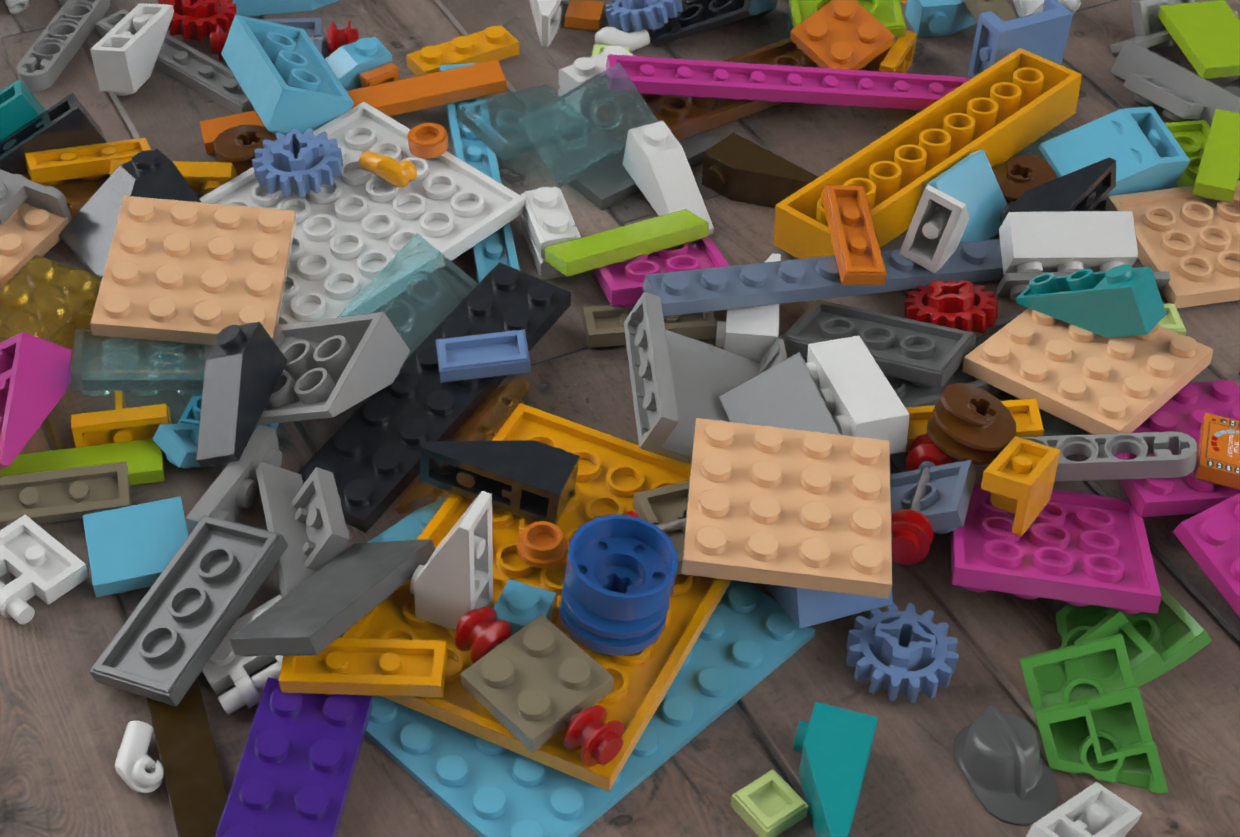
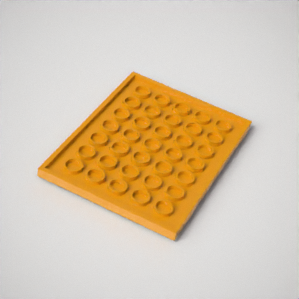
[342,403,732,792]

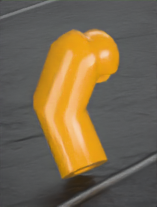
[359,150,417,187]

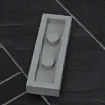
[186,424,282,535]

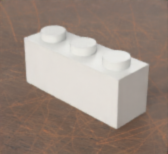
[999,211,1138,275]
[806,335,910,454]

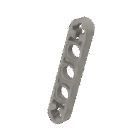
[16,0,111,92]
[960,431,1197,484]

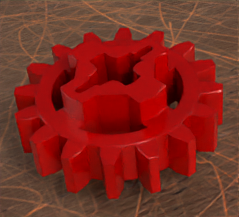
[158,0,237,41]
[904,280,998,333]

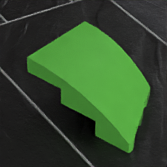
[1056,582,1213,688]
[1019,634,1168,794]

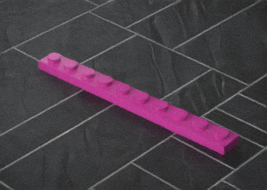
[605,54,969,111]

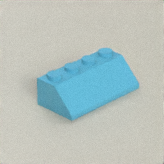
[221,15,354,136]

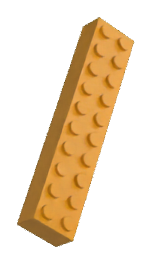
[773,48,1082,259]

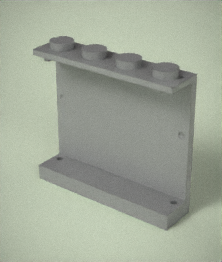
[624,291,787,464]

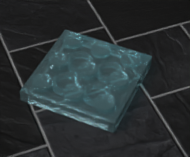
[71,329,213,396]

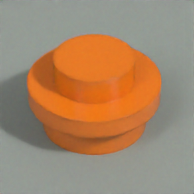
[517,521,567,568]

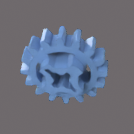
[605,0,683,32]
[252,128,344,198]
[846,602,959,703]

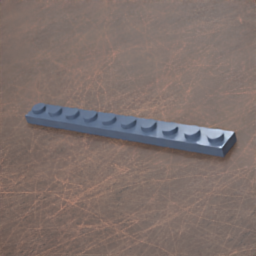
[642,239,1004,317]

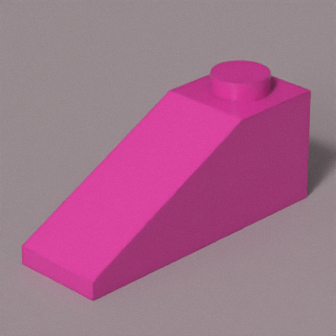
[0,332,72,470]

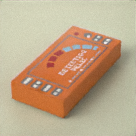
[1195,412,1240,490]

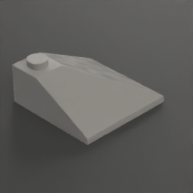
[257,312,410,425]

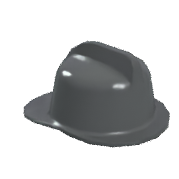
[952,705,1058,826]

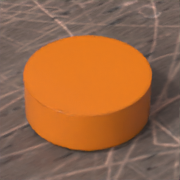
[407,123,449,159]

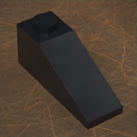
[0,93,107,174]
[1000,157,1116,225]
[196,322,288,467]
[419,440,580,525]

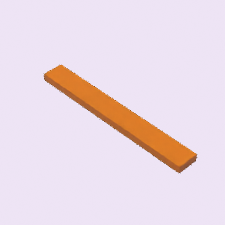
[200,60,508,155]

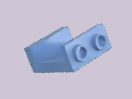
[968,0,1073,79]

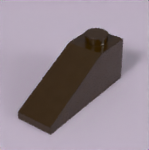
[701,132,818,208]

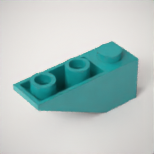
[1016,264,1166,338]

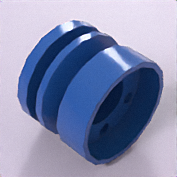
[559,514,678,656]

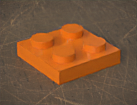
[790,0,895,70]

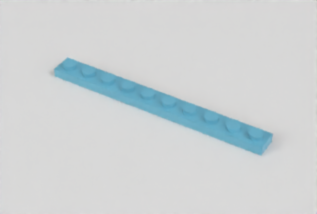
[440,63,520,284]

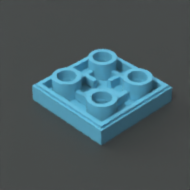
[926,149,1008,243]
[83,496,189,597]

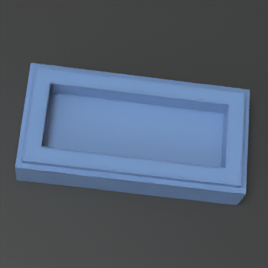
[436,329,531,383]

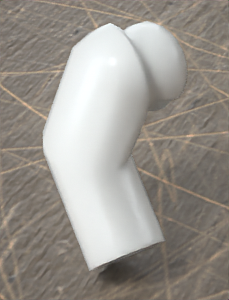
[595,27,650,52]
[115,721,164,793]

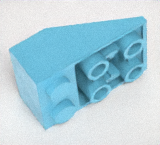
[1039,106,1190,201]

